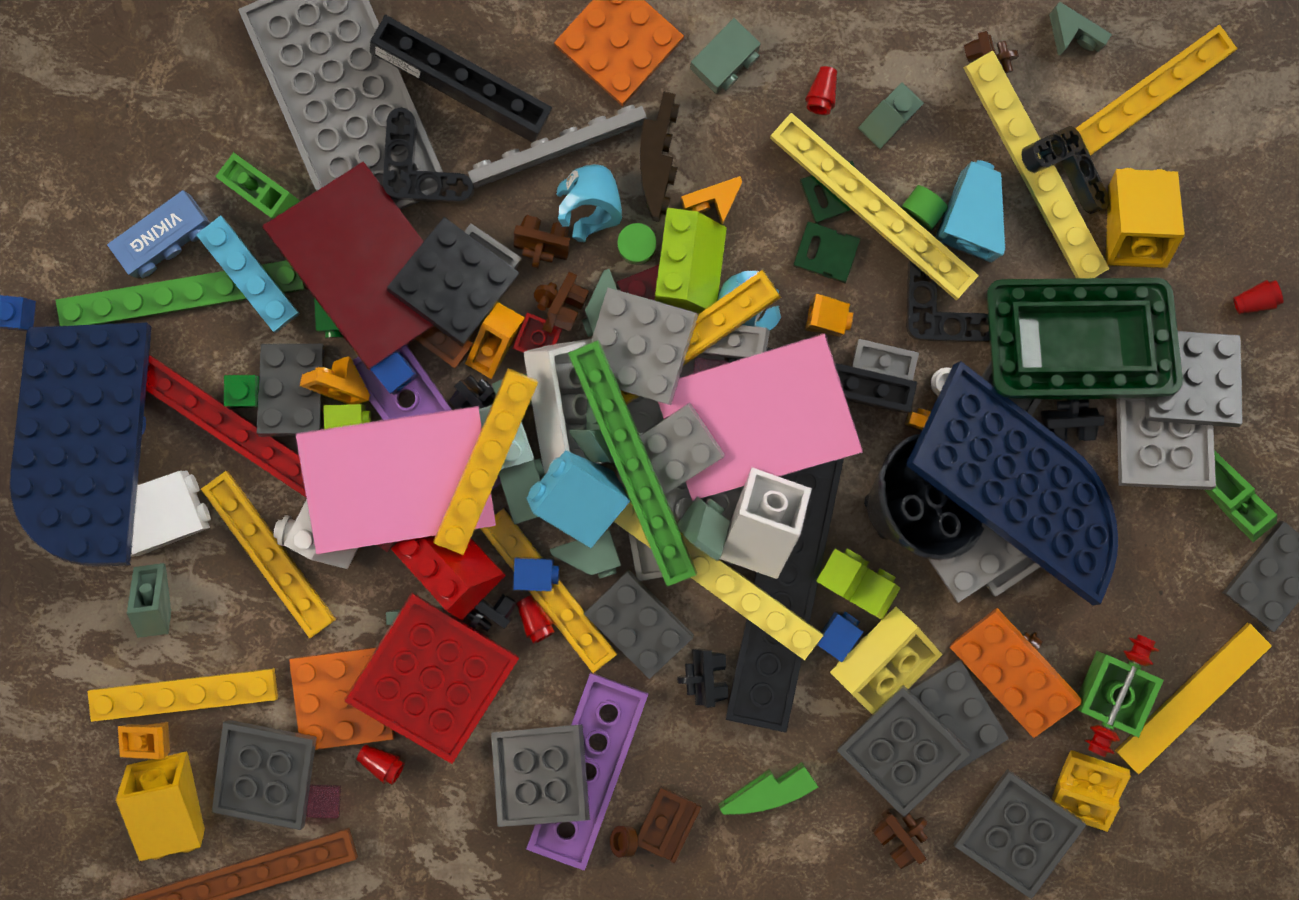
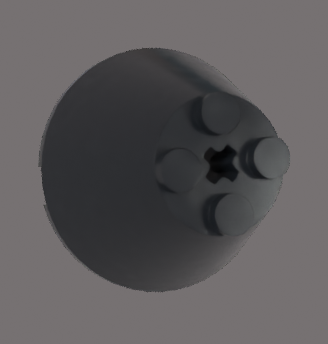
[864,434,985,560]

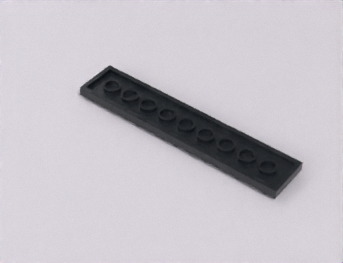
[725,458,844,733]

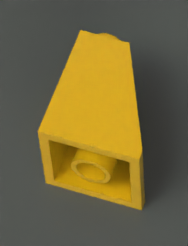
[1105,168,1185,268]
[116,751,205,861]

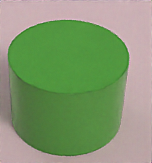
[901,185,948,230]
[618,223,656,265]

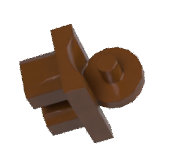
[964,31,1019,73]
[513,215,570,269]
[534,272,589,333]
[872,809,928,869]

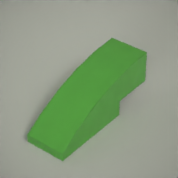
[1205,450,1277,542]
[719,762,818,815]

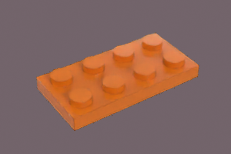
[950,608,1082,738]

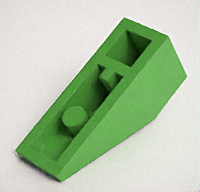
[215,152,300,219]

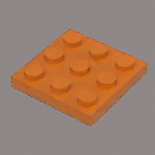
[554,0,684,107]
[289,647,395,750]

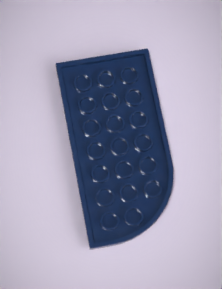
[10,322,152,567]
[906,361,1118,606]

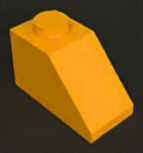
[805,294,854,337]
[465,302,525,379]

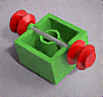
[1075,634,1164,757]

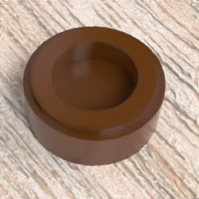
[610,826,638,858]

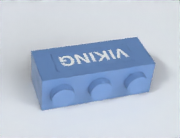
[107,190,210,278]

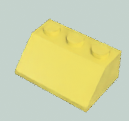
[830,607,943,714]

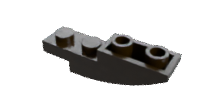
[640,91,680,222]

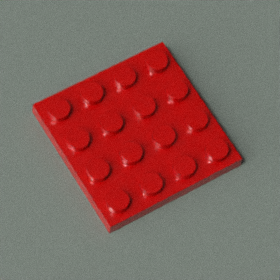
[344,592,519,764]

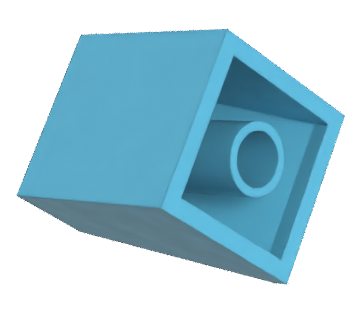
[935,160,1005,263]
[526,450,630,548]

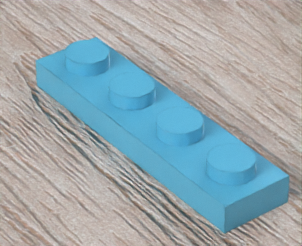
[196,215,300,333]

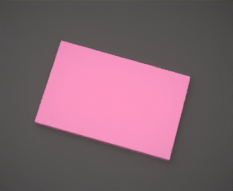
[658,334,863,501]
[296,406,496,554]

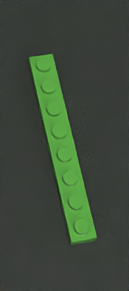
[55,260,306,326]
[568,340,697,586]

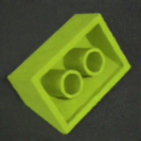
[655,208,727,314]

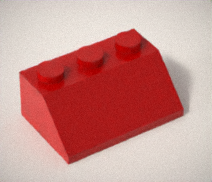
[391,535,506,620]

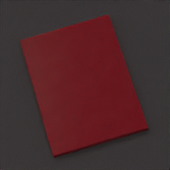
[262,161,434,370]

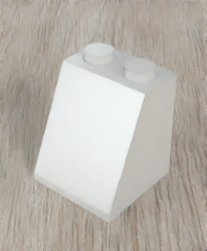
[720,467,811,579]
[131,471,211,557]

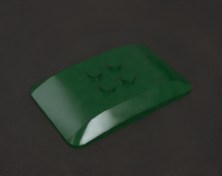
[986,278,1183,399]

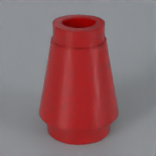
[805,66,838,115]
[1233,280,1284,315]
[516,595,555,644]
[356,744,405,785]

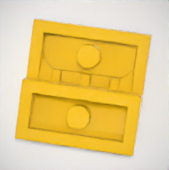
[1052,750,1131,832]

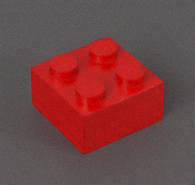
[513,312,563,353]

